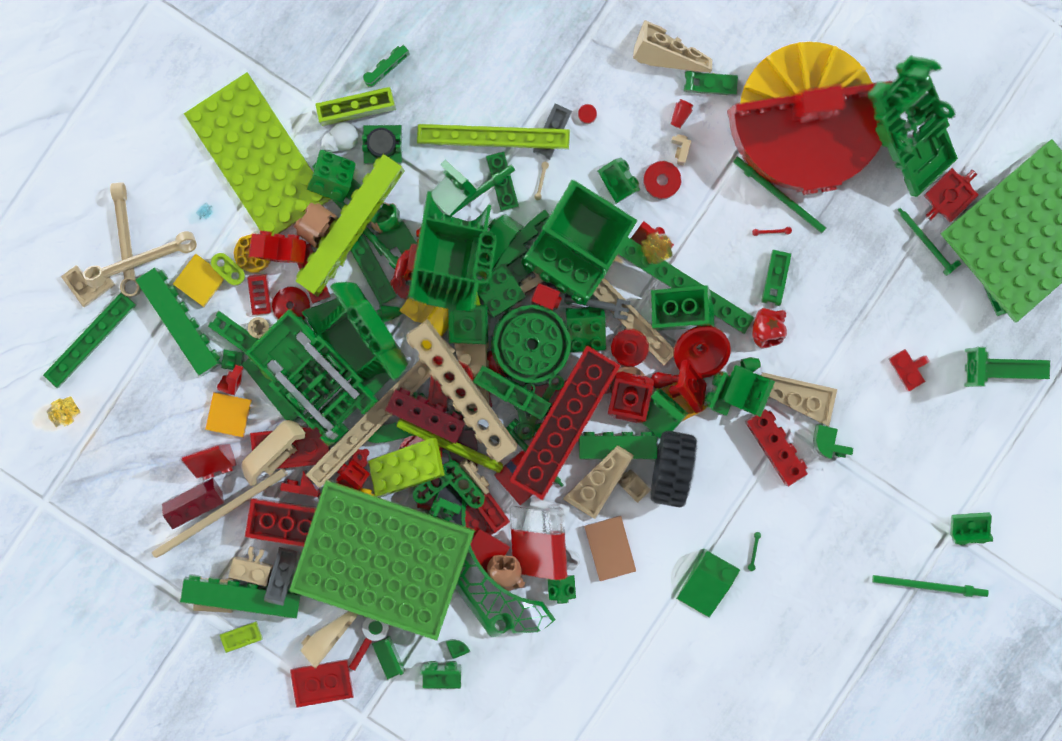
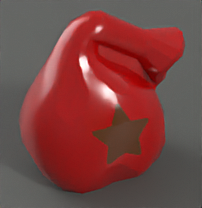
[752,308,787,349]

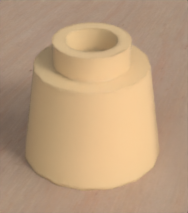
[248,317,269,338]

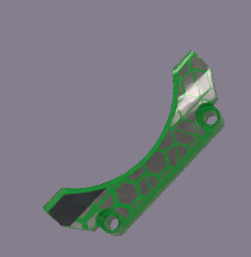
[429,483,556,637]

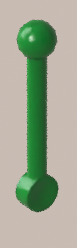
[748,532,761,571]

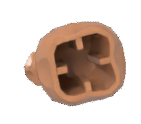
[487,555,525,591]

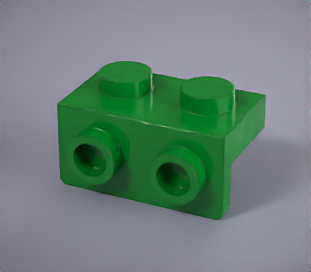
[950,512,994,545]

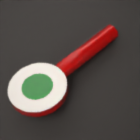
[349,617,389,671]

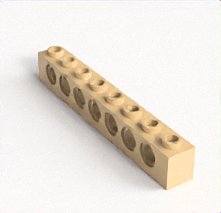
[406,319,518,462]

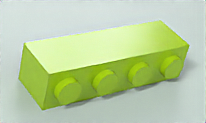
[315,87,396,126]

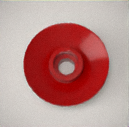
[272,287,310,319]

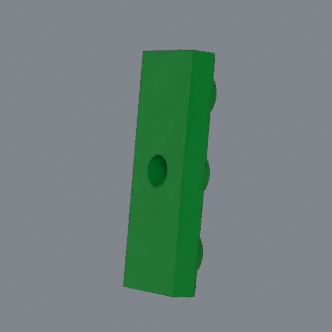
[486,151,519,212]

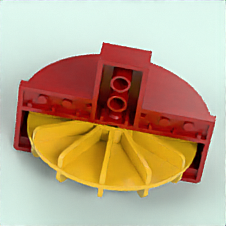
[727,41,892,195]

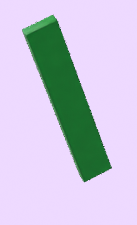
[43,292,137,388]

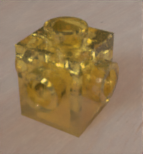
[641,232,674,264]
[46,396,81,428]

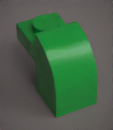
[813,425,854,459]

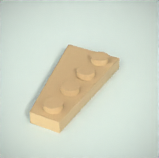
[761,372,837,427]
[563,445,634,519]

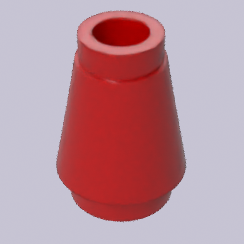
[670,99,693,129]

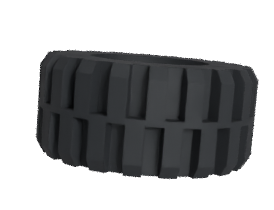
[650,430,697,508]

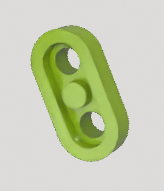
[211,253,245,286]

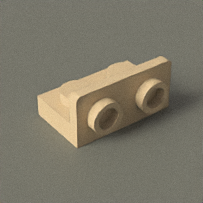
[448,459,490,502]

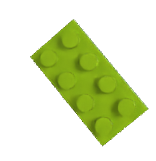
[368,438,445,498]

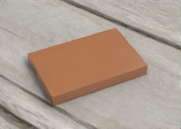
[584,515,636,581]

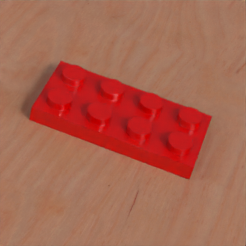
[250,427,330,469]

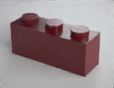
[162,478,224,530]

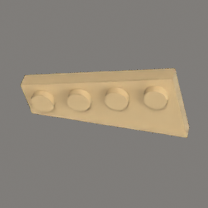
[454,324,489,409]

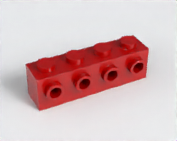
[744,409,808,487]

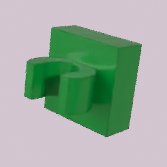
[221,349,244,370]

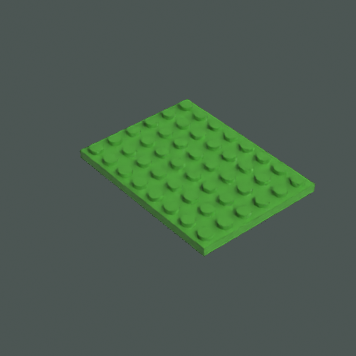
[940,139,1062,323]
[289,480,475,641]

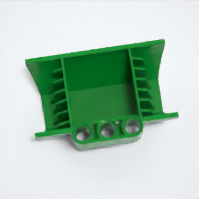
[408,191,497,312]
[302,282,409,396]

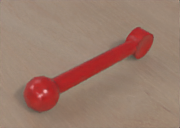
[752,227,792,236]

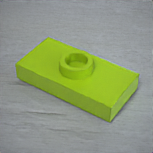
[219,621,263,653]

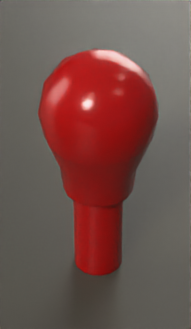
[650,372,679,389]

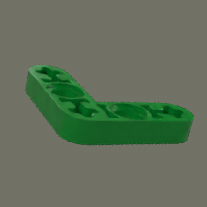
[413,460,485,508]

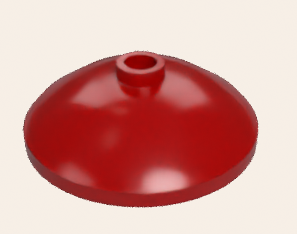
[673,326,731,378]

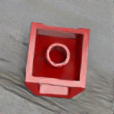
[607,371,654,423]

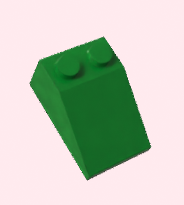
[676,548,740,618]

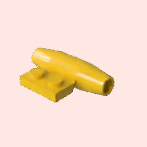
[399,298,449,349]

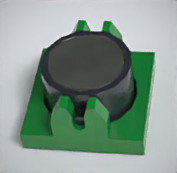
[362,125,402,164]

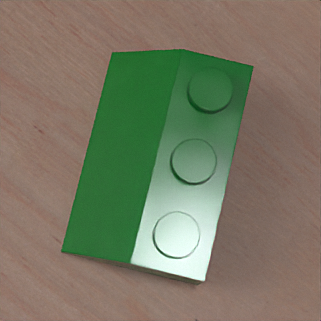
[651,285,715,331]

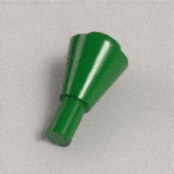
[376,305,403,323]

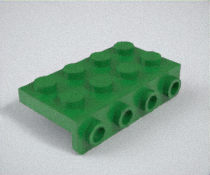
[521,230,609,306]

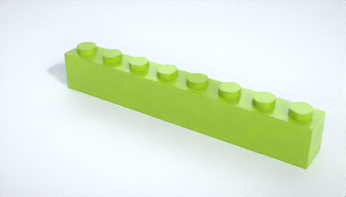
[296,154,405,296]

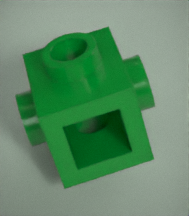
[547,575,576,604]

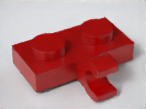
[888,349,930,392]

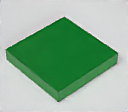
[448,305,488,344]

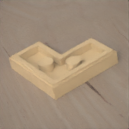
[61,265,116,307]

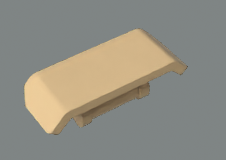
[242,420,305,486]

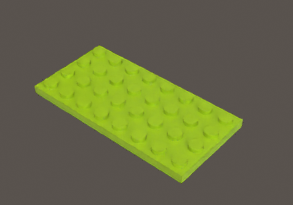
[183,72,331,236]

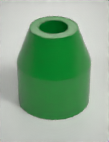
[740,357,761,372]

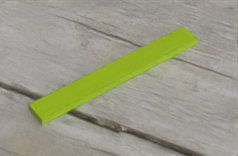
[417,124,570,150]

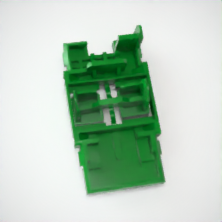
[868,55,958,197]

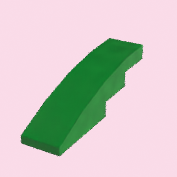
[494,209,549,271]
[473,365,552,421]

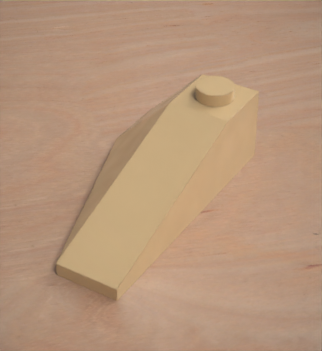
[633,20,712,73]
[300,611,359,668]

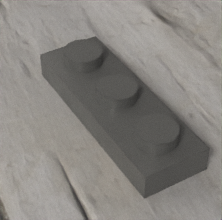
[264,547,298,606]

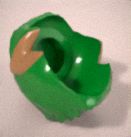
[371,202,400,233]

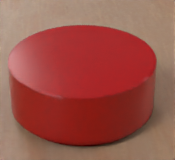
[578,104,597,124]

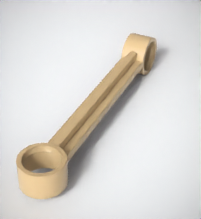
[110,182,142,297]
[83,231,197,288]

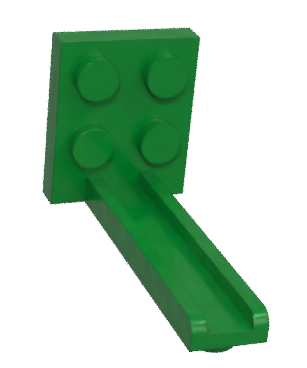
[964,347,1050,387]

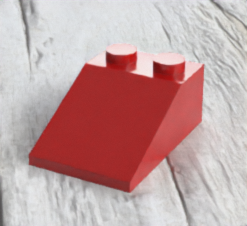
[181,444,237,480]

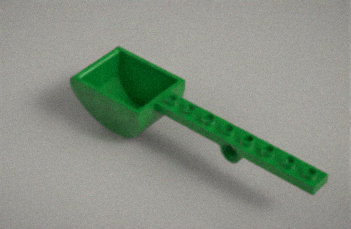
[541,179,754,334]

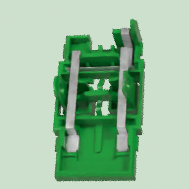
[245,309,379,446]

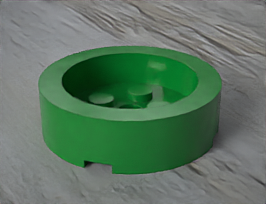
[491,305,571,383]

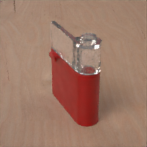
[509,504,567,580]

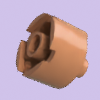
[294,203,339,248]

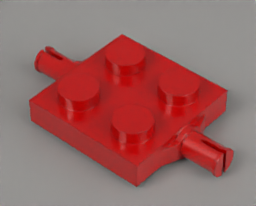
[923,168,979,222]

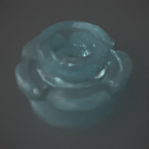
[196,202,214,220]

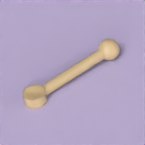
[534,162,549,200]

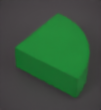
[445,639,471,659]

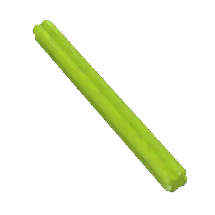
[397,418,503,473]

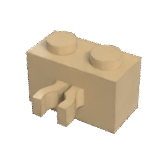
[229,546,274,586]

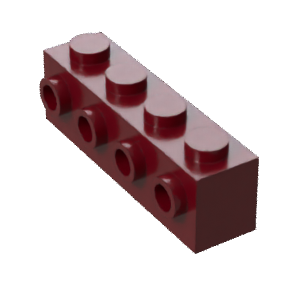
[385,387,465,444]

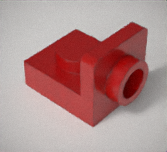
[217,365,243,396]
[336,460,370,490]

